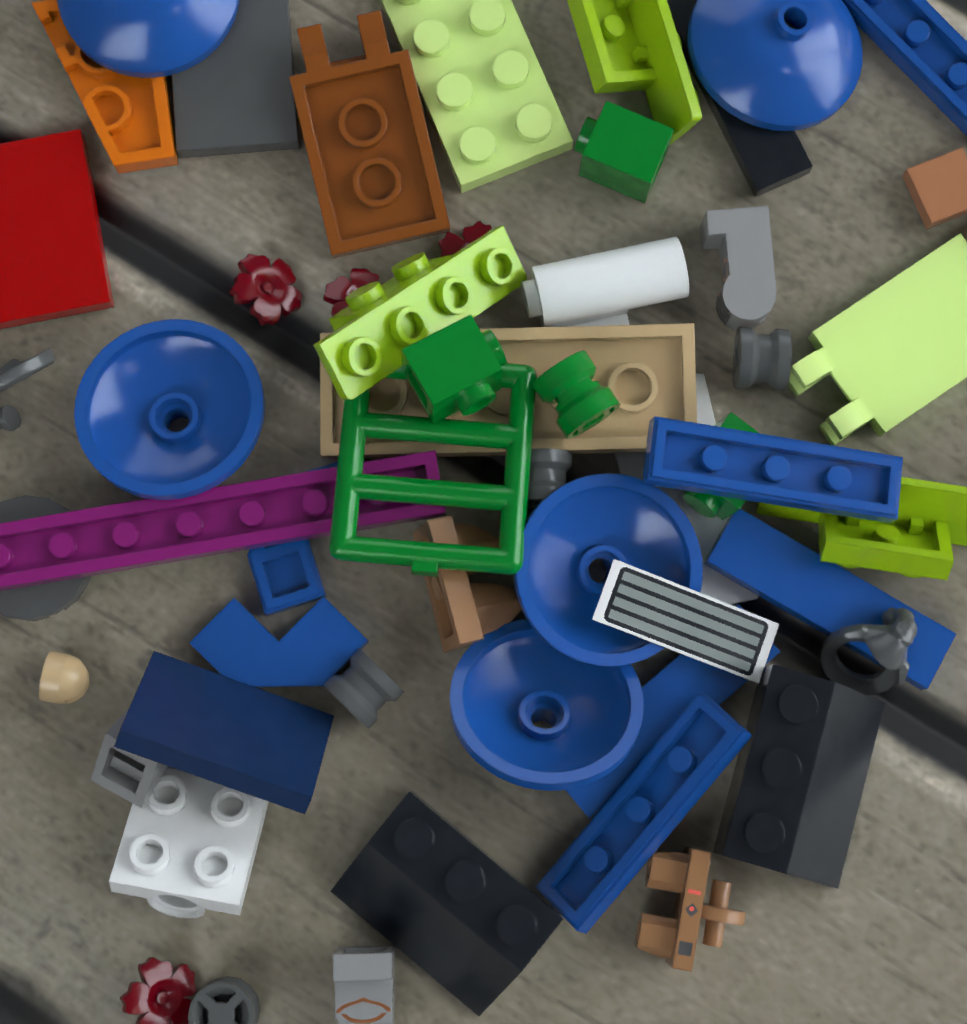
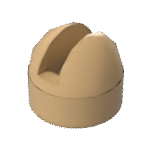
[39,651,89,704]

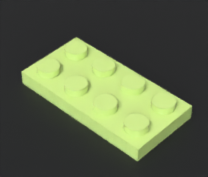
[379,0,573,193]

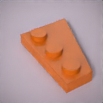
[31,0,178,174]

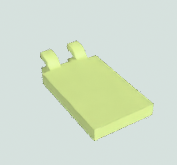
[788,233,967,446]

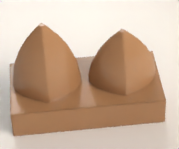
[413,515,522,653]

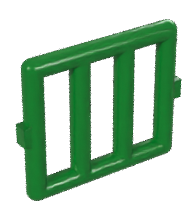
[329,363,537,577]

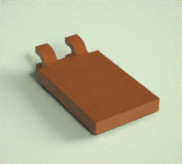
[289,10,451,259]

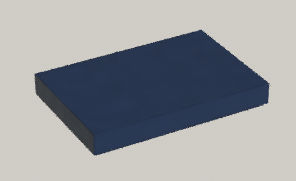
[114,651,334,814]

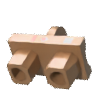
[634,847,746,972]

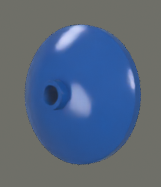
[57,0,240,78]
[687,0,863,131]
[74,319,265,500]
[514,473,703,666]
[449,619,644,791]

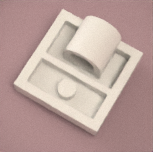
[109,768,269,919]

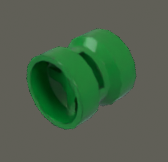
[532,350,621,439]

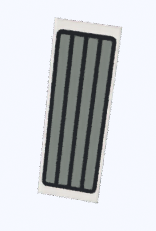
[592,559,779,684]

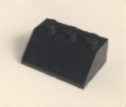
[713,664,885,889]
[330,791,563,1016]

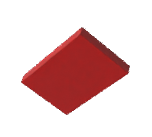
[0,129,114,329]

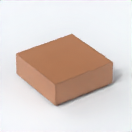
[902,147,967,230]

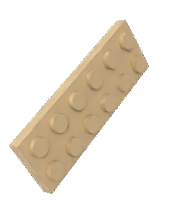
[320,323,697,460]

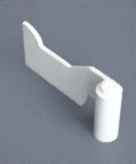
[521,237,758,605]

